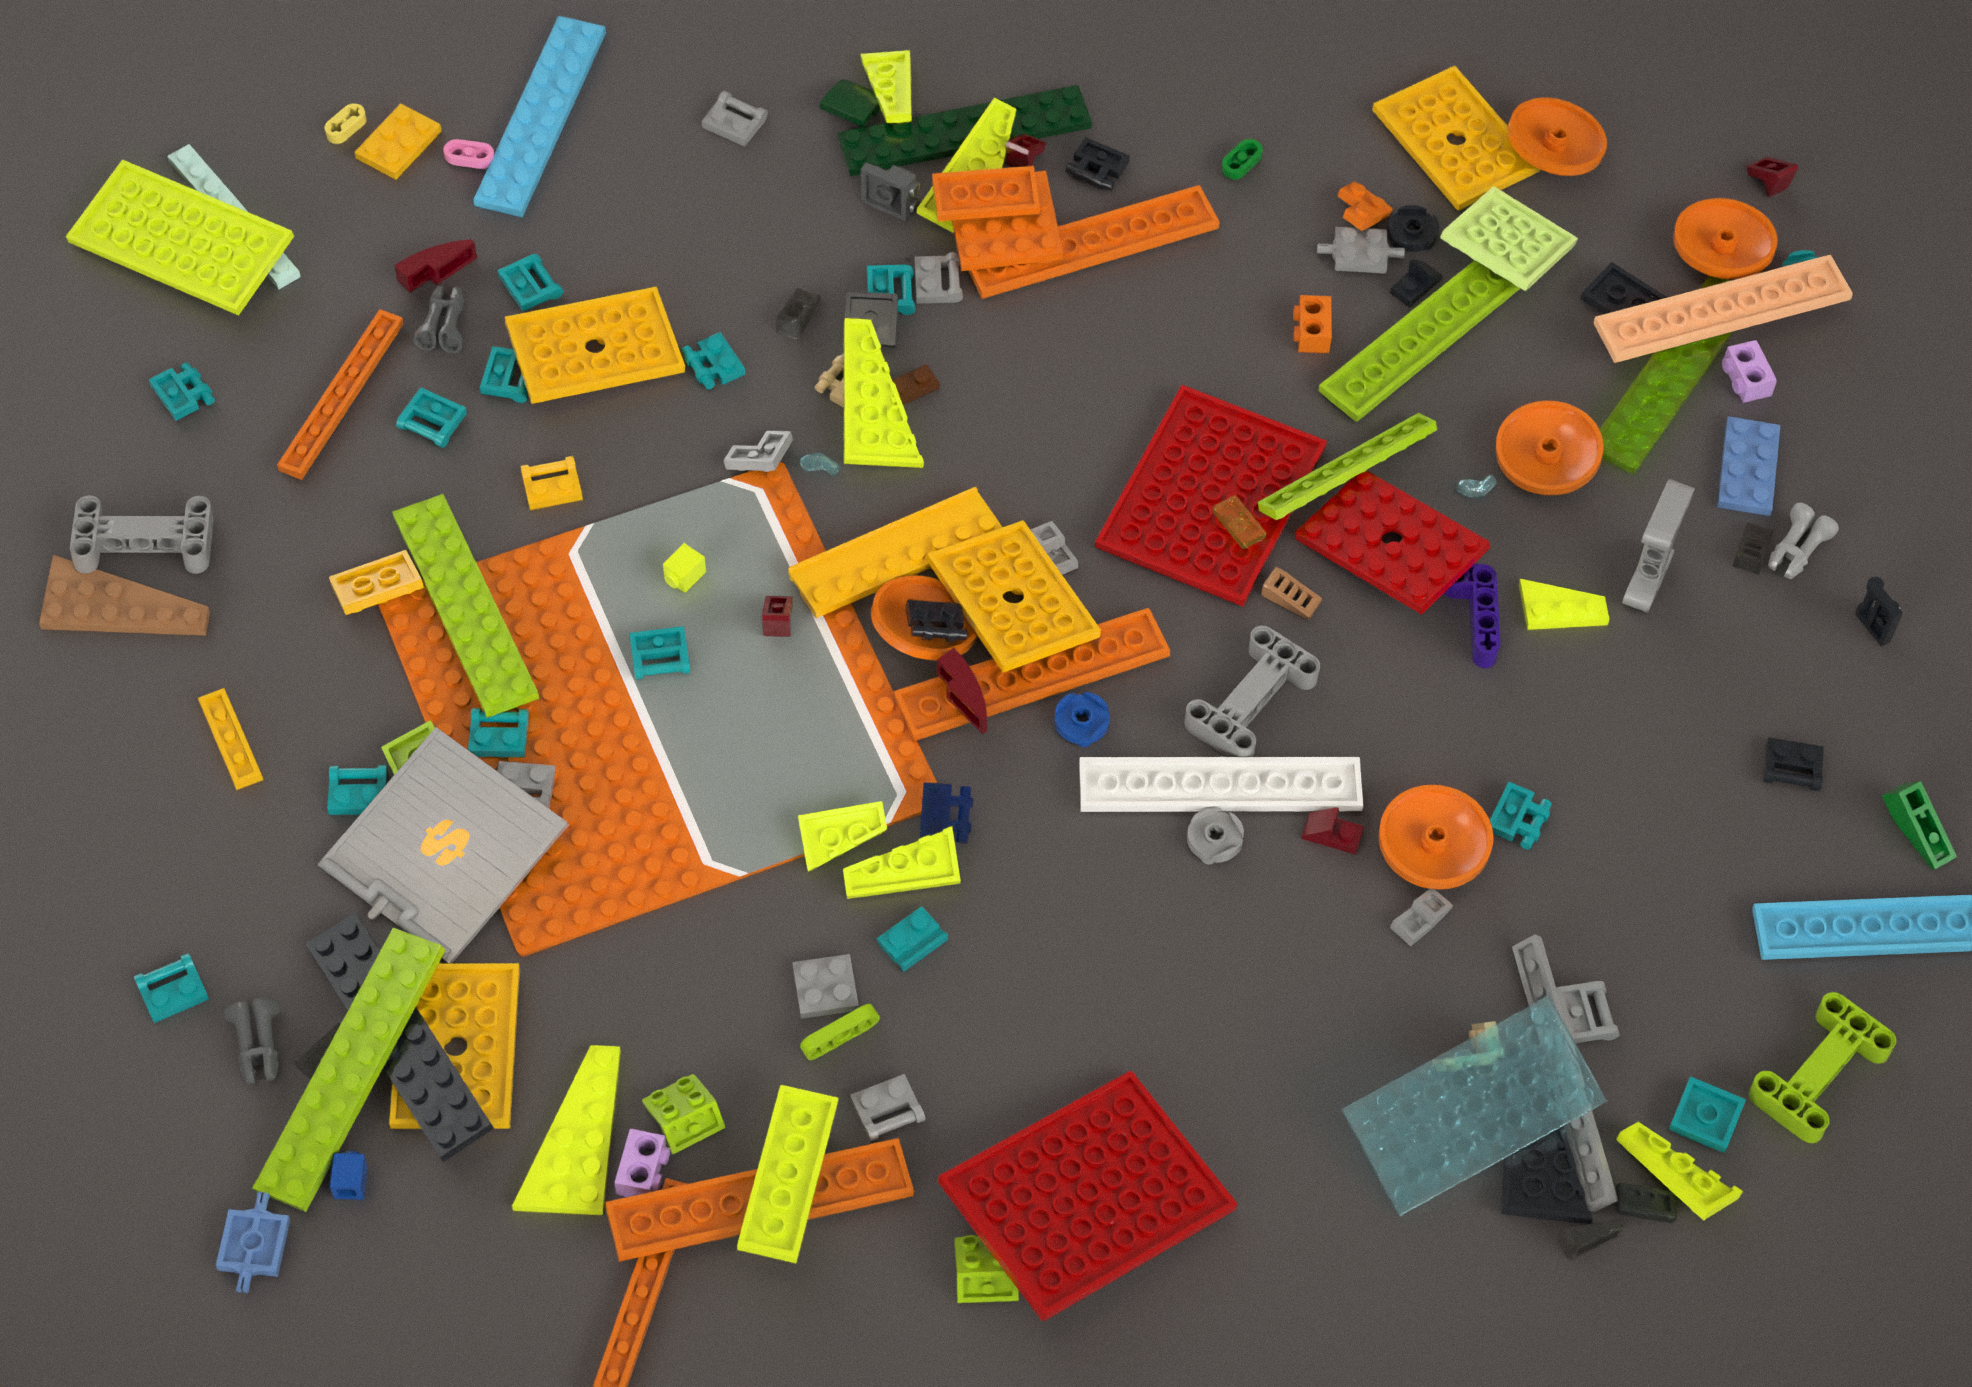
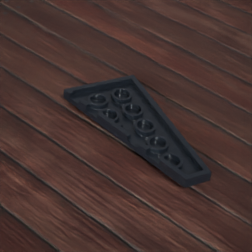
[1501,1047,1593,1225]

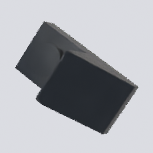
[1390,260,1443,308]

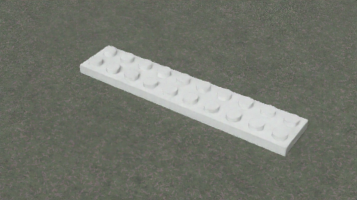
[1079,757,1363,812]

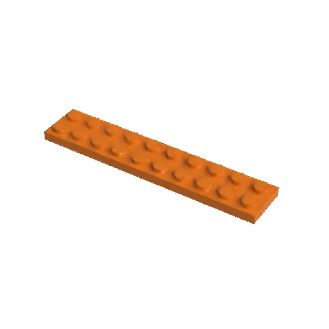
[968,185,1220,299]
[894,608,1170,741]
[605,1138,914,1262]

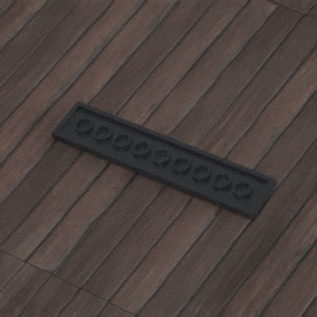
[306,912,494,1162]

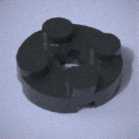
[1387,205,1439,251]

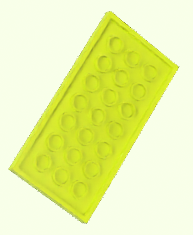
[66,160,294,316]

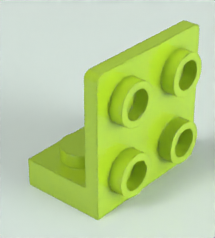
[642,1074,726,1154]
[954,1235,1019,1303]

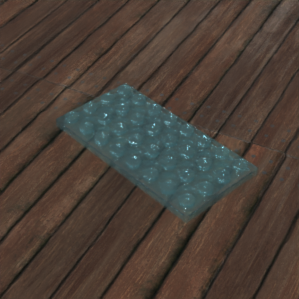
[1341,996,1607,1216]

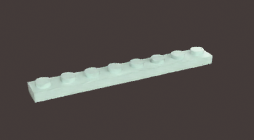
[168,144,300,290]

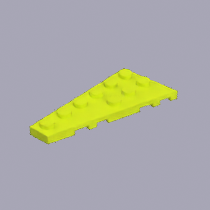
[917,98,1016,233]
[844,318,924,468]
[512,1045,621,1215]

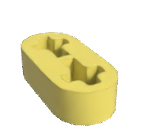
[324,104,366,144]

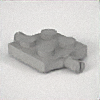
[1317,227,1405,274]

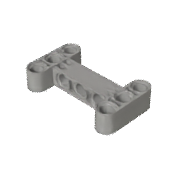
[1622,479,1695,613]
[70,495,214,574]
[1184,626,1320,757]

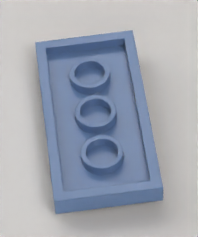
[1717,416,1781,516]

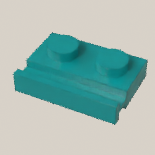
[877,906,948,972]

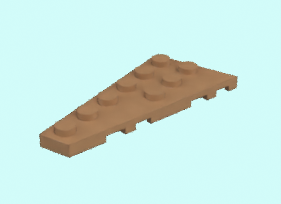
[39,555,210,636]

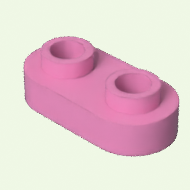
[444,139,494,169]

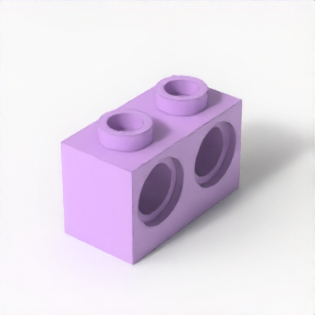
[1722,340,1777,403]
[615,1129,670,1197]

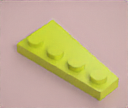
[861,50,912,123]
[843,826,961,899]
[1616,1122,1743,1221]

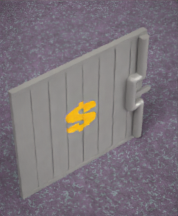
[317,727,569,964]

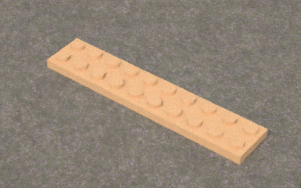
[1594,255,1853,363]

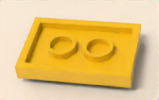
[355,103,442,180]
[329,550,424,615]

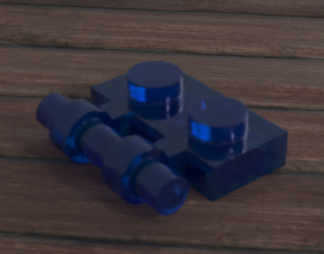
[919,782,973,844]

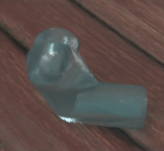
[800,452,841,476]
[1457,474,1497,498]

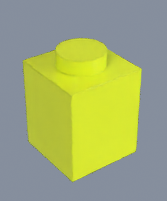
[663,543,706,593]

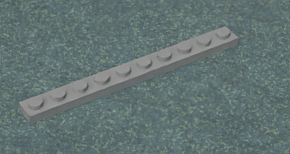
[1512,934,1618,1212]

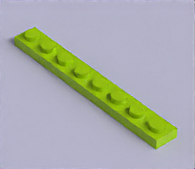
[1258,413,1437,520]

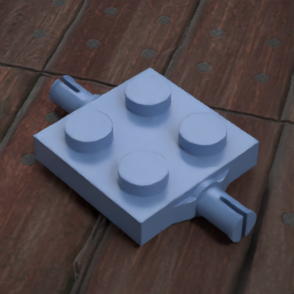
[216,1192,290,1293]

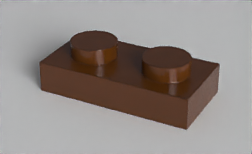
[892,364,940,405]

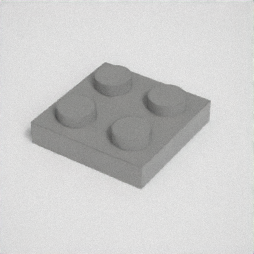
[792,954,859,1019]

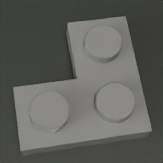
[724,431,793,472]

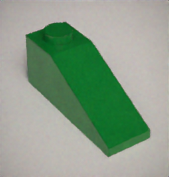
[1881,781,1957,870]

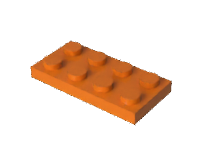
[932,166,1040,221]

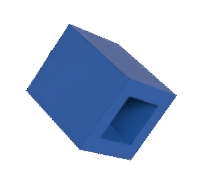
[330,1151,368,1200]

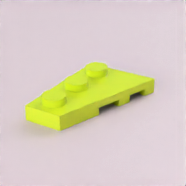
[1518,579,1609,630]
[798,801,887,872]

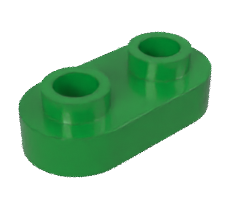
[1221,139,1263,179]

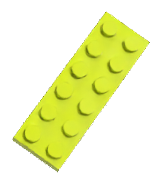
[737,1085,839,1264]

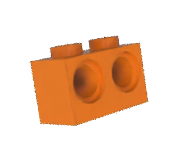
[1293,295,1332,353]

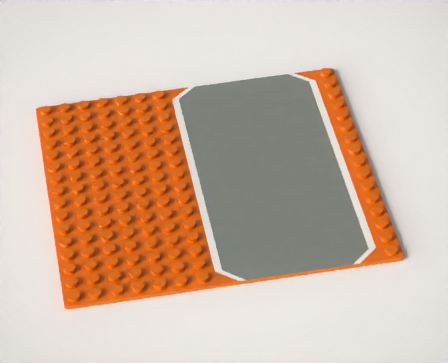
[378,462,945,957]

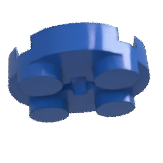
[1054,692,1110,747]

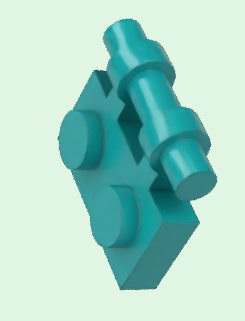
[681,332,746,389]
[148,362,215,421]
[1490,782,1552,850]

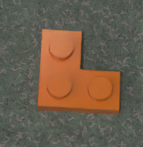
[1337,181,1393,231]

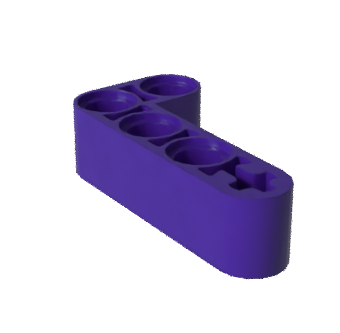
[1444,564,1500,668]

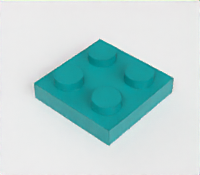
[1668,1076,1746,1153]

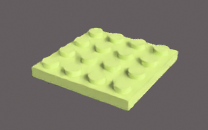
[1440,186,1578,291]

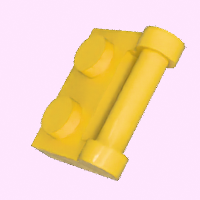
[520,456,583,510]

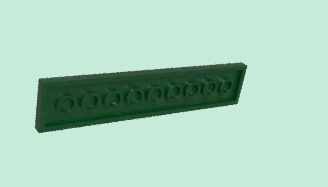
[837,85,1092,176]

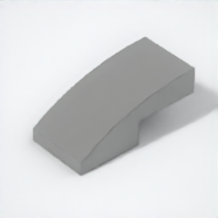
[1031,521,1078,575]
[1390,889,1453,946]

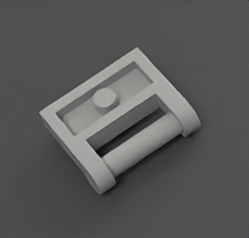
[702,91,768,147]
[914,252,963,304]
[497,761,556,809]
[1556,981,1620,1044]
[850,1074,926,1142]

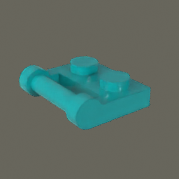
[497,254,564,312]
[867,265,915,315]
[480,346,528,403]
[396,388,467,448]
[629,626,690,680]
[468,708,529,758]
[327,765,388,815]
[133,953,209,1023]

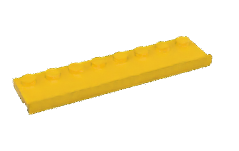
[788,487,1002,618]

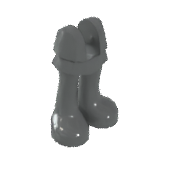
[413,285,465,353]
[224,998,281,1084]

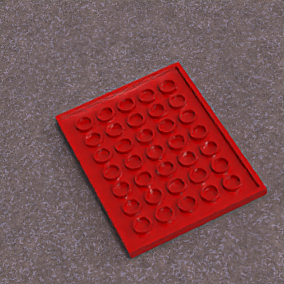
[1095,385,1327,607]
[937,1070,1238,1322]

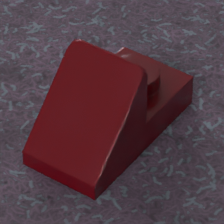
[1005,134,1047,168]
[1746,157,1798,197]
[762,596,793,637]
[1301,807,1364,855]

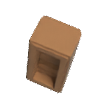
[1261,567,1322,621]

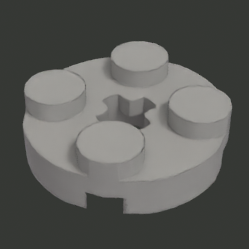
[1187,808,1244,864]

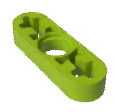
[800,1004,880,1060]

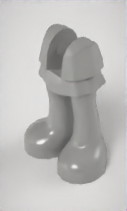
[1768,503,1839,579]

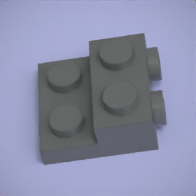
[861,162,920,221]

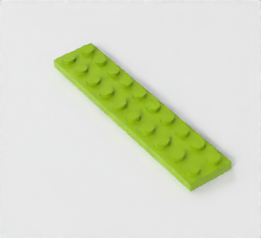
[1318,260,1521,422]
[392,494,539,718]
[252,928,445,1212]

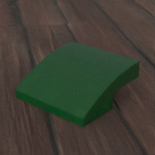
[820,79,881,127]

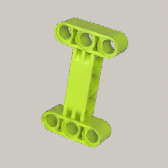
[1748,992,1896,1143]

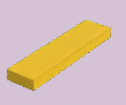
[198,688,263,790]

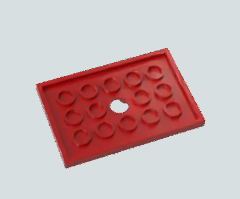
[1295,471,1490,615]

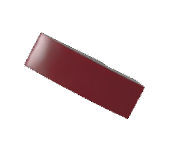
[394,239,477,293]
[937,648,987,735]

